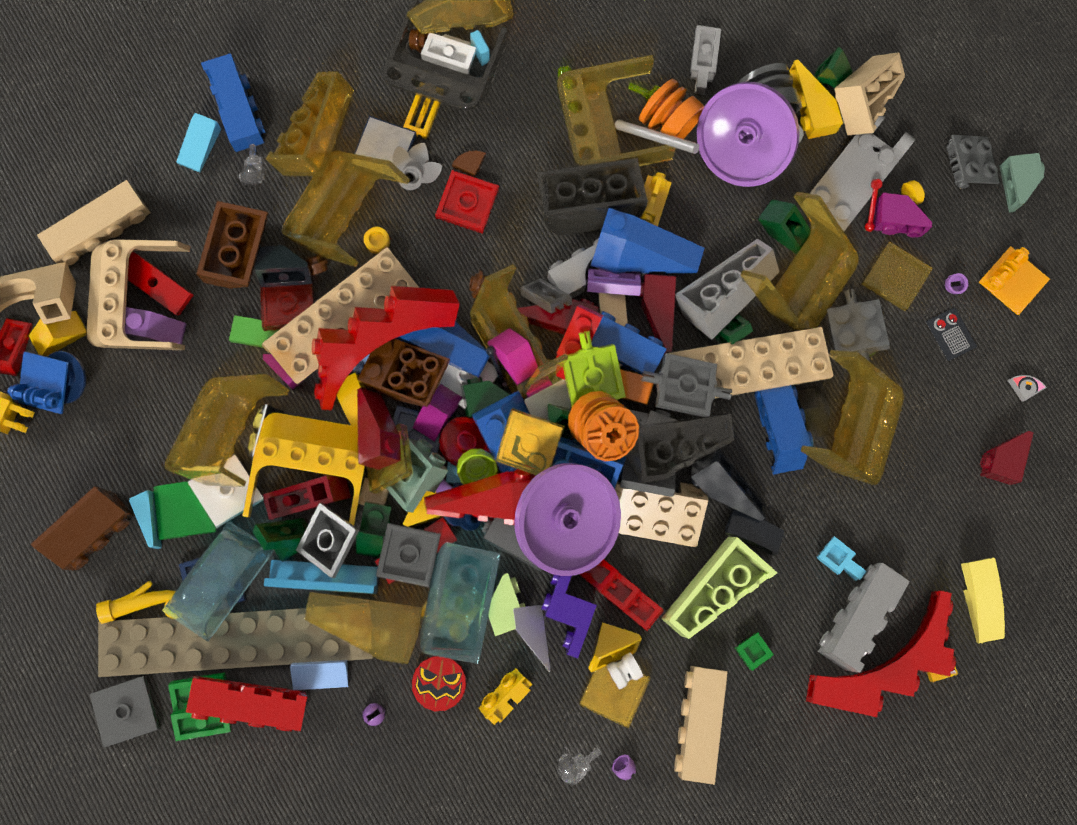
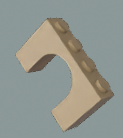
[0,262,76,325]

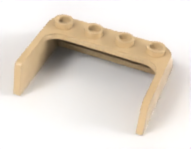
[87,240,191,350]

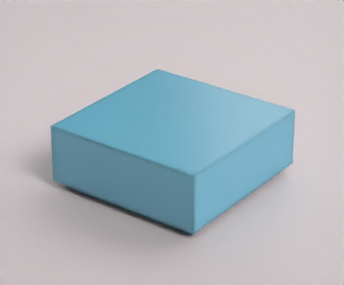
[470,30,490,66]

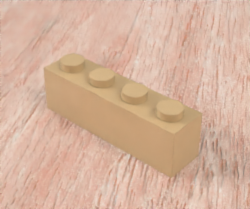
[37,180,150,266]
[674,666,728,785]

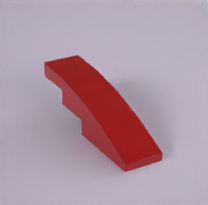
[578,559,664,631]

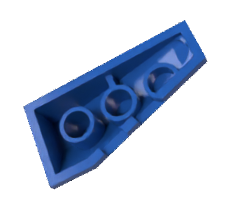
[395,321,490,377]

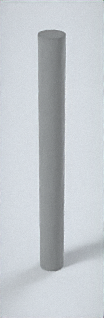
[615,120,699,154]

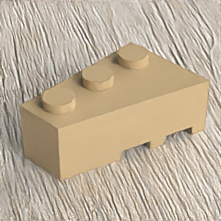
[834,53,905,135]

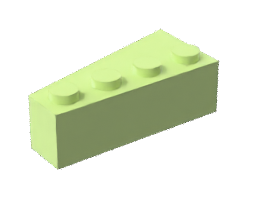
[661,537,777,639]

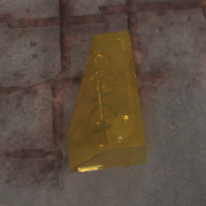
[407,0,514,34]
[304,592,422,664]

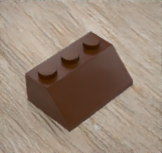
[196,201,269,288]
[31,486,134,571]

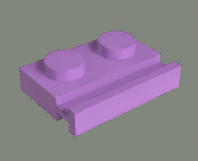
[587,269,641,296]

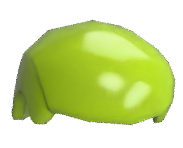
[457,448,498,484]

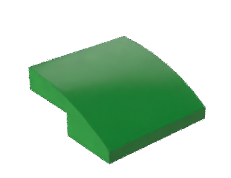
[153,481,216,540]
[168,672,232,741]

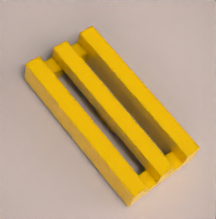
[403,84,444,139]

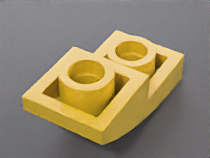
[337,371,366,427]

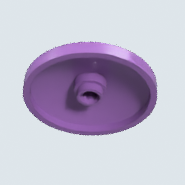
[697,82,799,187]
[514,463,621,576]

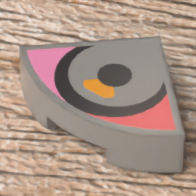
[1008,375,1047,402]

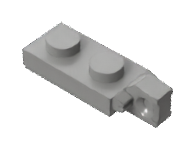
[690,25,721,95]

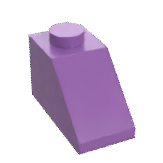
[125,307,186,344]

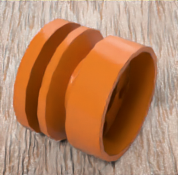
[639,79,705,149]
[568,391,639,461]

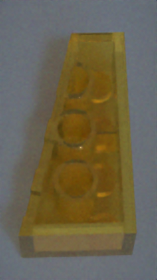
[266,71,354,176]

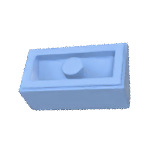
[290,660,349,690]

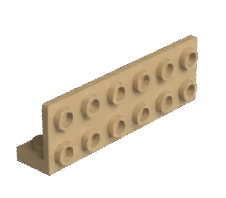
[262,247,419,384]
[669,327,833,399]
[615,482,708,547]

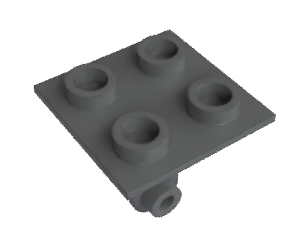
[946,135,1000,189]

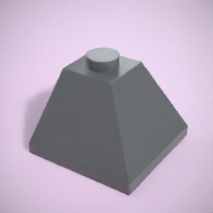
[296,503,359,578]

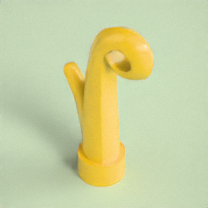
[96,581,189,624]

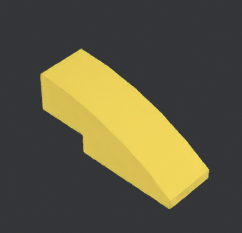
[961,558,1005,643]

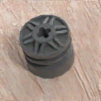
[739,63,802,114]

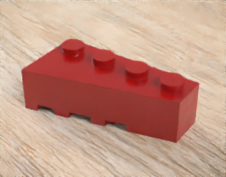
[186,676,307,731]

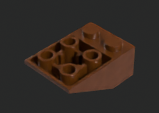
[357,338,450,408]

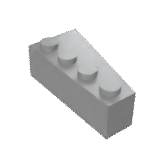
[675,239,779,340]

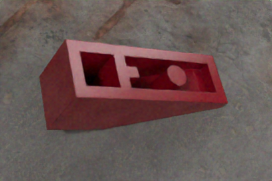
[637,274,676,354]
[515,299,599,335]
[357,388,401,470]
[262,475,351,520]

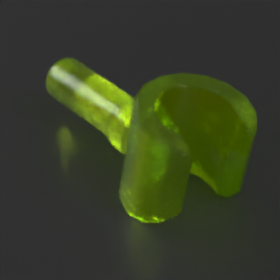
[628,83,660,101]

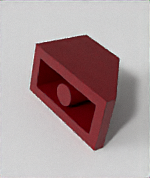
[980,431,1034,485]

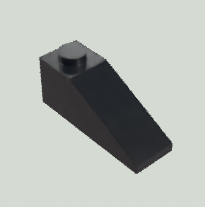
[691,448,766,521]

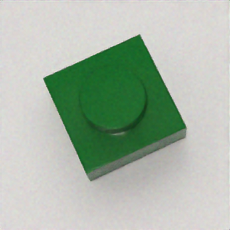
[734,632,774,671]

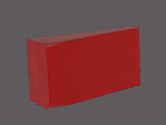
[0,318,33,376]

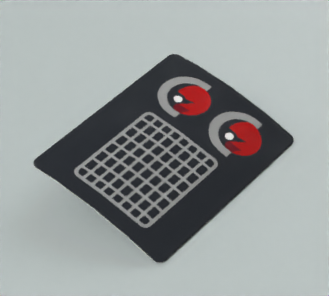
[926,308,977,361]

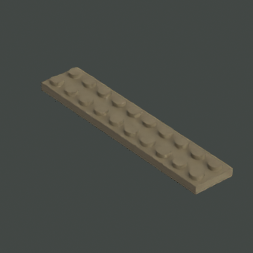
[98,604,374,677]

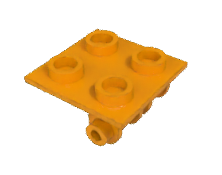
[979,246,1050,315]

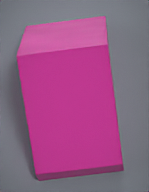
[488,328,539,385]

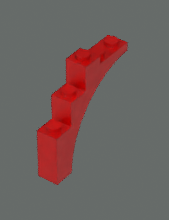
[312,286,460,410]
[806,591,956,717]

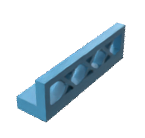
[264,560,379,594]

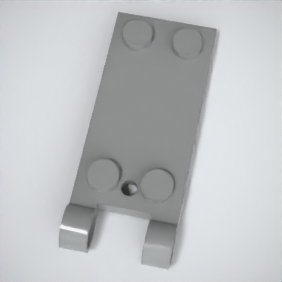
[802,116,916,234]

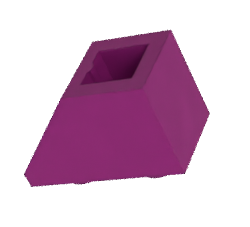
[874,193,932,237]

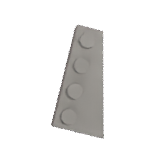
[818,563,910,673]

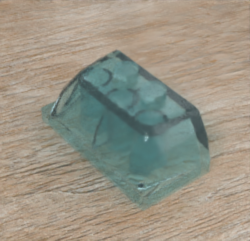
[162,521,274,642]
[420,542,501,664]

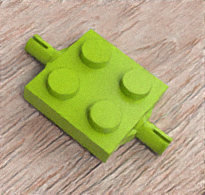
[561,331,626,407]

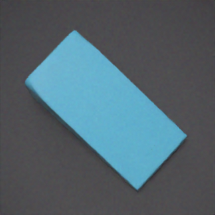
[176,113,221,172]
[129,490,162,549]

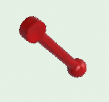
[865,179,882,232]

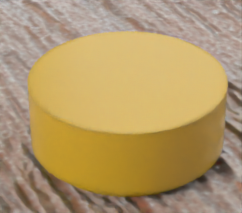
[901,180,925,205]
[364,227,390,254]

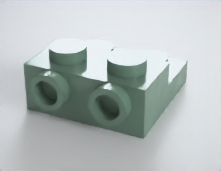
[381,437,448,513]

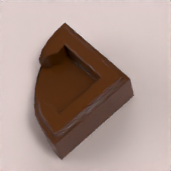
[452,151,486,177]

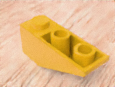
[789,60,843,139]

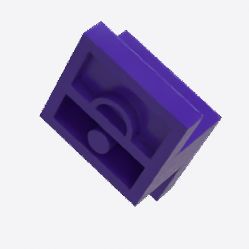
[541,574,597,658]

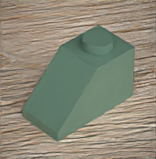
[999,153,1045,213]

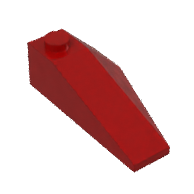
[424,469,535,525]

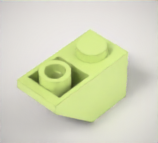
[486,573,525,636]

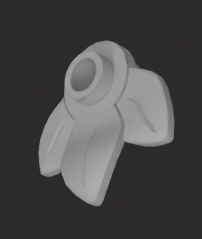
[392,143,442,190]

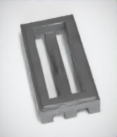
[520,278,572,313]

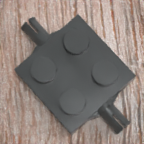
[827,289,890,371]
[641,353,732,418]

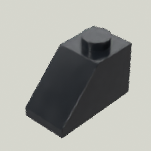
[255,245,313,287]

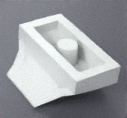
[421,32,476,75]

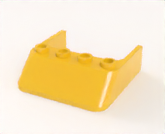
[243,413,364,526]

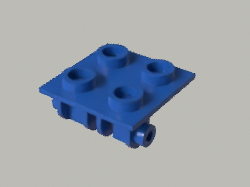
[8,351,69,414]

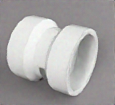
[606,652,643,690]

